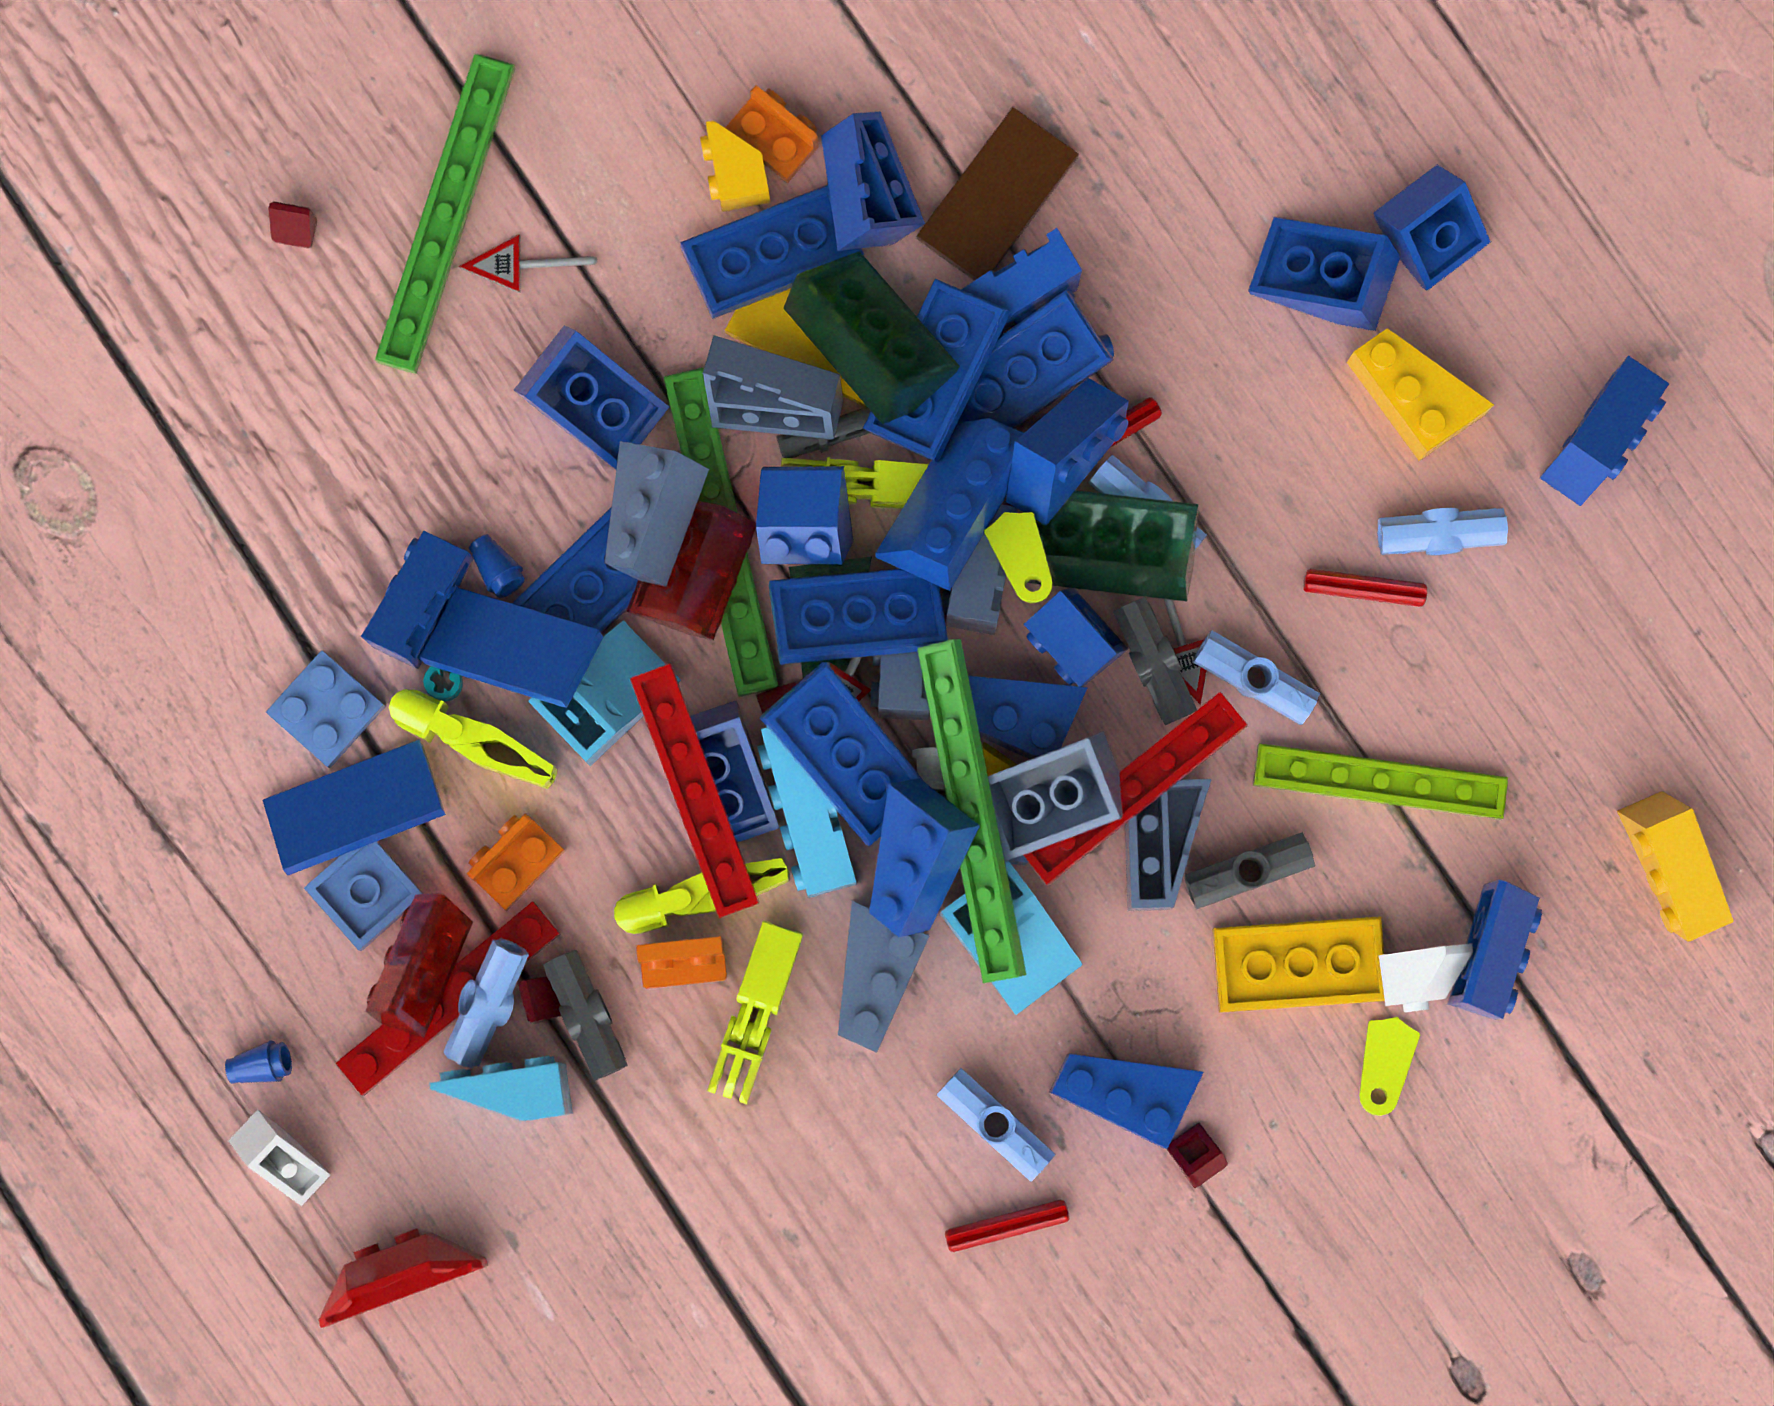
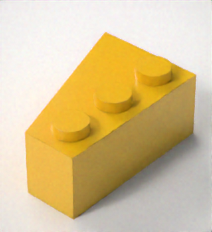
[1347,328,1494,461]
[1617,791,1734,942]

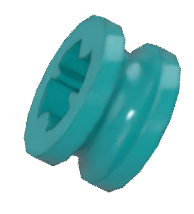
[423,666,463,702]

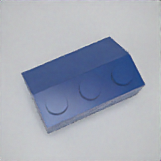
[1448,880,1542,1020]

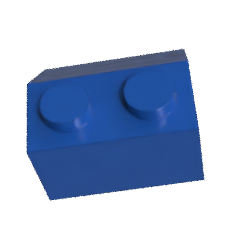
[1373,164,1491,291]
[756,466,854,564]
[1024,587,1128,687]

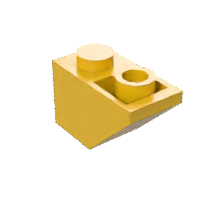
[700,120,770,212]

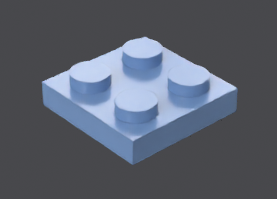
[266,650,386,768]
[304,841,425,951]

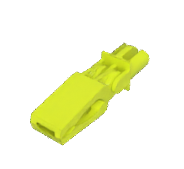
[781,457,929,509]
[389,689,557,789]
[614,858,789,934]
[707,920,803,1104]

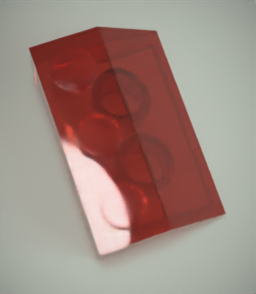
[626,501,756,641]
[365,893,473,1038]

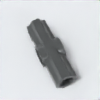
[1113,597,1197,726]
[1183,832,1315,910]
[543,950,628,1081]

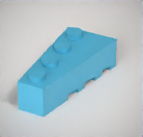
[757,727,857,898]

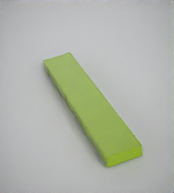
[1253,743,1508,820]

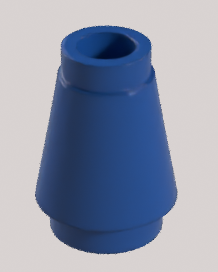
[469,534,525,598]
[225,1040,292,1084]

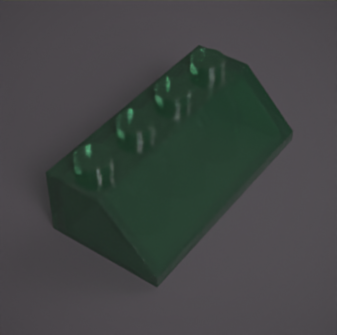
[783,251,960,424]
[1028,491,1199,602]

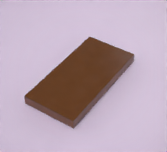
[916,107,1079,281]

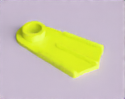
[984,512,1053,603]
[1359,1017,1420,1116]

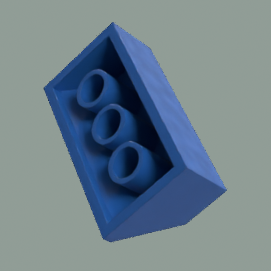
[875,418,1024,591]

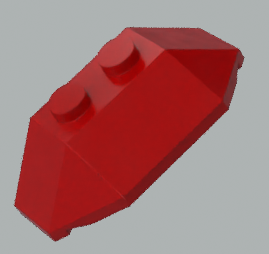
[318,1228,488,1328]

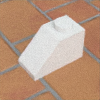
[1379,944,1473,1012]
[228,1110,331,1206]

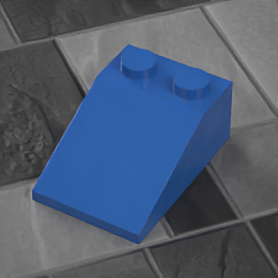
[1248,217,1401,331]
[513,326,669,470]
[691,700,780,842]

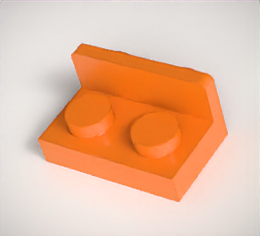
[725,85,819,184]
[467,813,565,911]
[636,936,727,989]

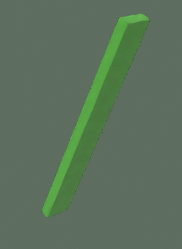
[375,53,515,374]
[664,367,779,697]
[917,639,1027,983]

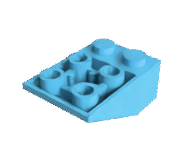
[528,620,681,767]
[940,861,1083,1015]
[429,1056,573,1121]

